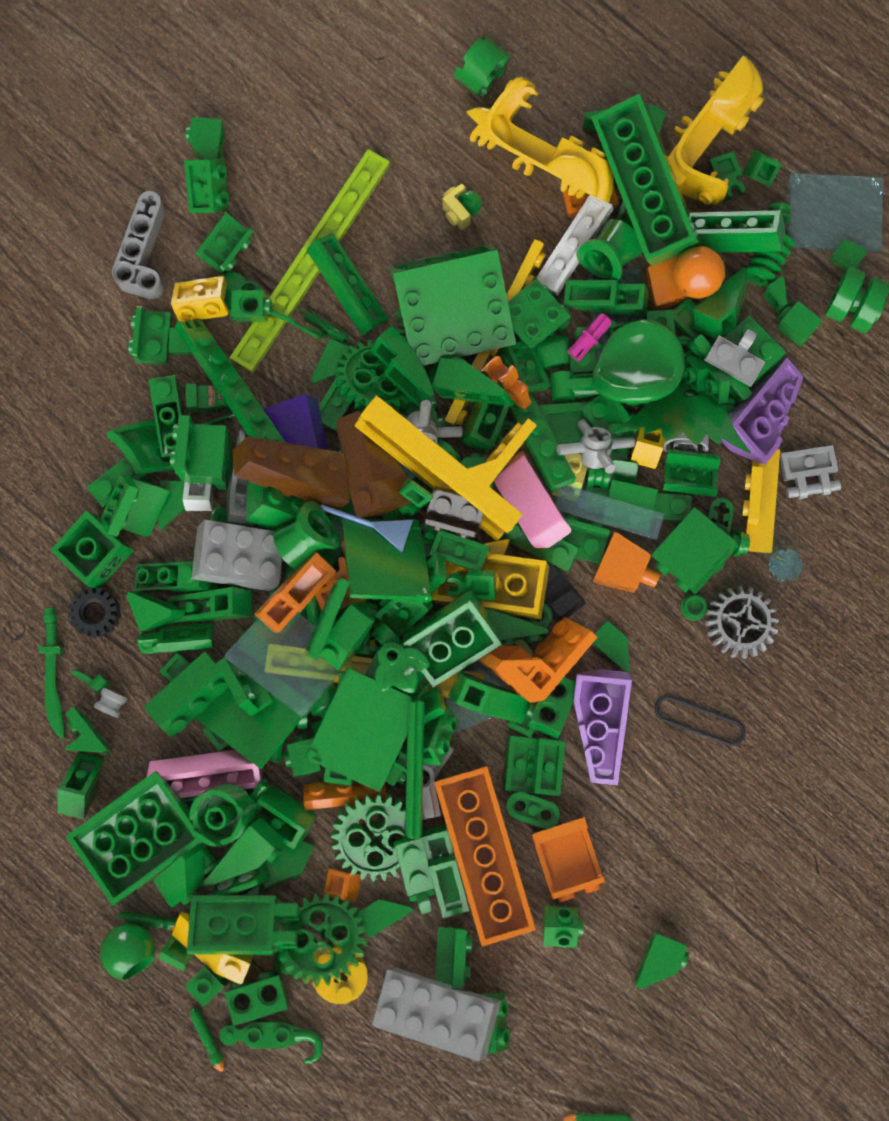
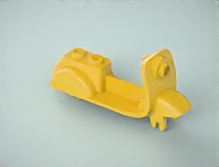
[667,55,764,205]
[467,77,613,203]

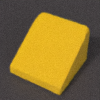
[484,539,509,555]

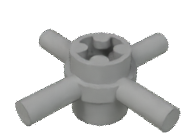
[407,400,462,444]
[557,419,635,473]

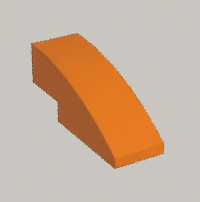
[255,553,336,633]

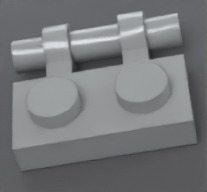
[780,445,841,499]

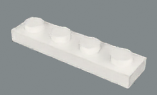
[536,195,614,295]

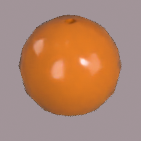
[673,246,725,299]

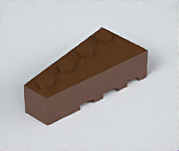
[232,436,349,515]

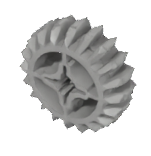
[705,586,779,659]

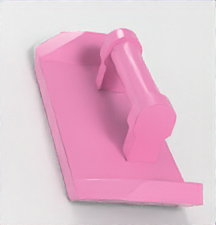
[494,450,571,548]

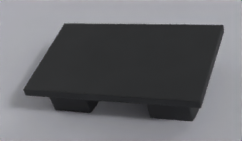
[544,562,586,623]

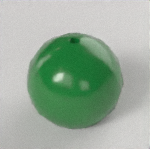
[99,924,156,980]

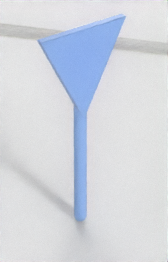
[321,505,413,553]

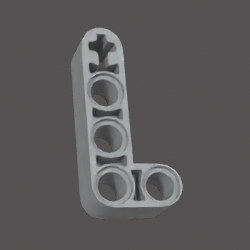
[112,191,166,300]

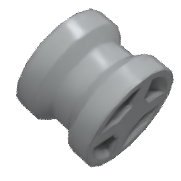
[94,687,127,718]

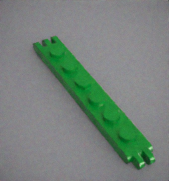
[176,319,286,443]

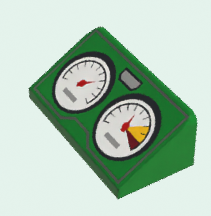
[210,862,271,896]

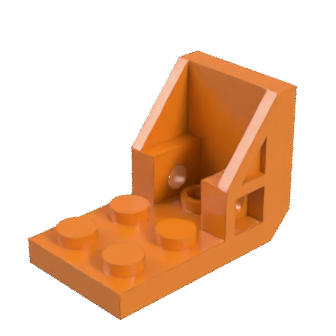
[478,617,597,702]

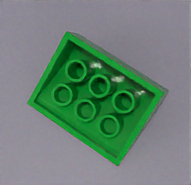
[66,771,203,906]

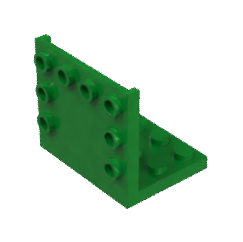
[388,244,516,365]

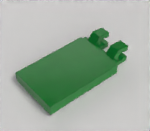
[186,896,299,955]

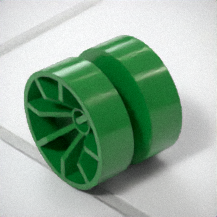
[824,265,889,334]

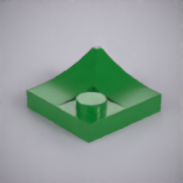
[106,420,174,474]

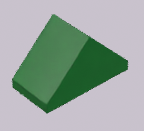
[127,591,186,631]

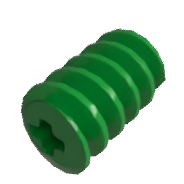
[747,234,795,288]

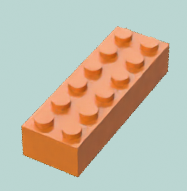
[434,767,536,947]

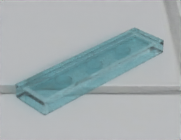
[555,485,664,540]

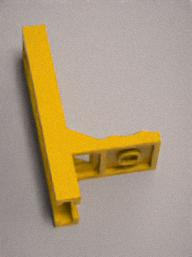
[355,395,537,541]

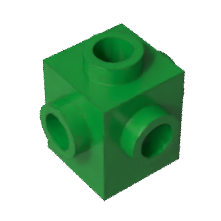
[543,906,584,948]

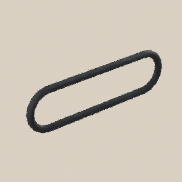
[655,696,745,746]

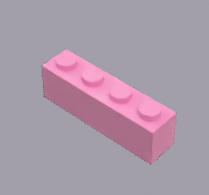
[147,750,263,798]

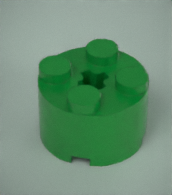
[454,35,511,99]
[189,784,256,846]

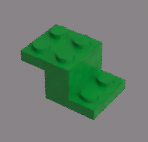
[170,415,233,491]

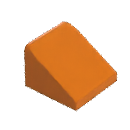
[323,868,361,902]

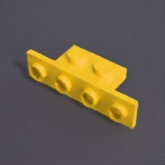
[743,449,780,553]

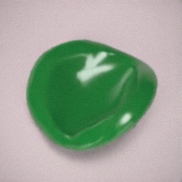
[592,319,684,406]

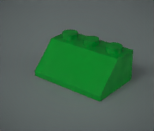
[402,590,502,687]

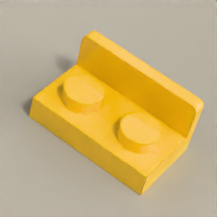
[171,276,228,322]

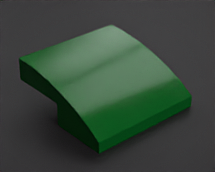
[502,736,565,796]

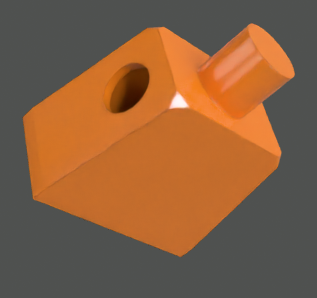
[645,255,695,311]
[592,532,661,593]

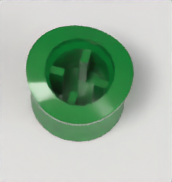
[576,219,643,281]
[273,501,340,570]

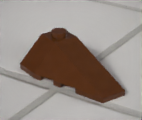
[336,411,412,519]

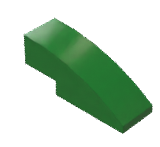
[564,280,649,316]
[371,326,434,408]
[421,824,469,918]

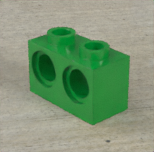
[526,677,576,739]
[224,970,291,1026]

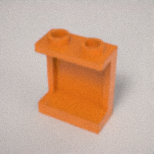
[531,817,606,902]

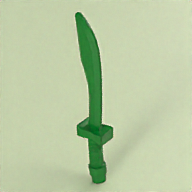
[39,608,65,738]

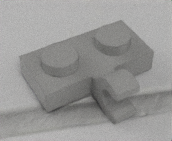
[705,329,765,387]

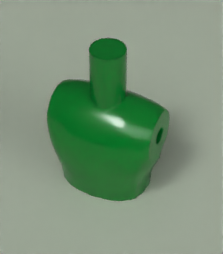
[536,332,570,370]

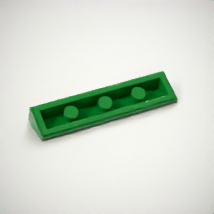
[307,233,389,335]

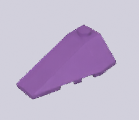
[722,358,803,464]
[573,669,632,785]

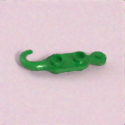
[219,1022,323,1064]

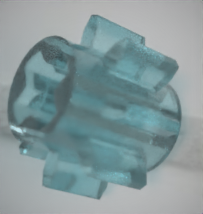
[769,548,803,583]

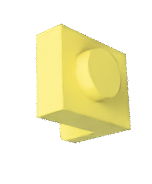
[443,184,470,231]

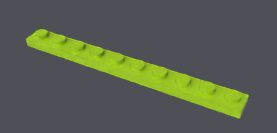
[230,149,390,374]

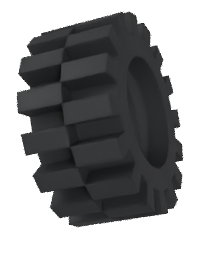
[68,588,121,638]

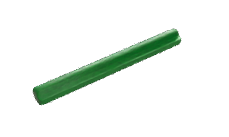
[405,700,425,839]

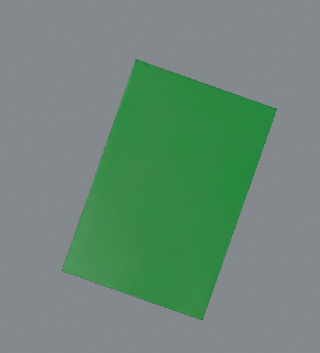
[304,578,350,661]

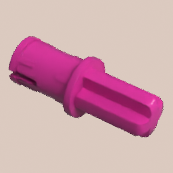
[567,313,612,362]

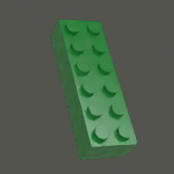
[591,93,702,267]

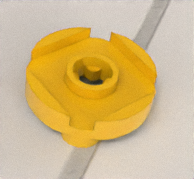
[312,947,368,1004]

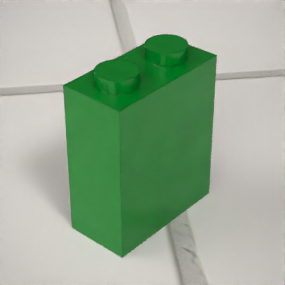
[651,507,738,594]

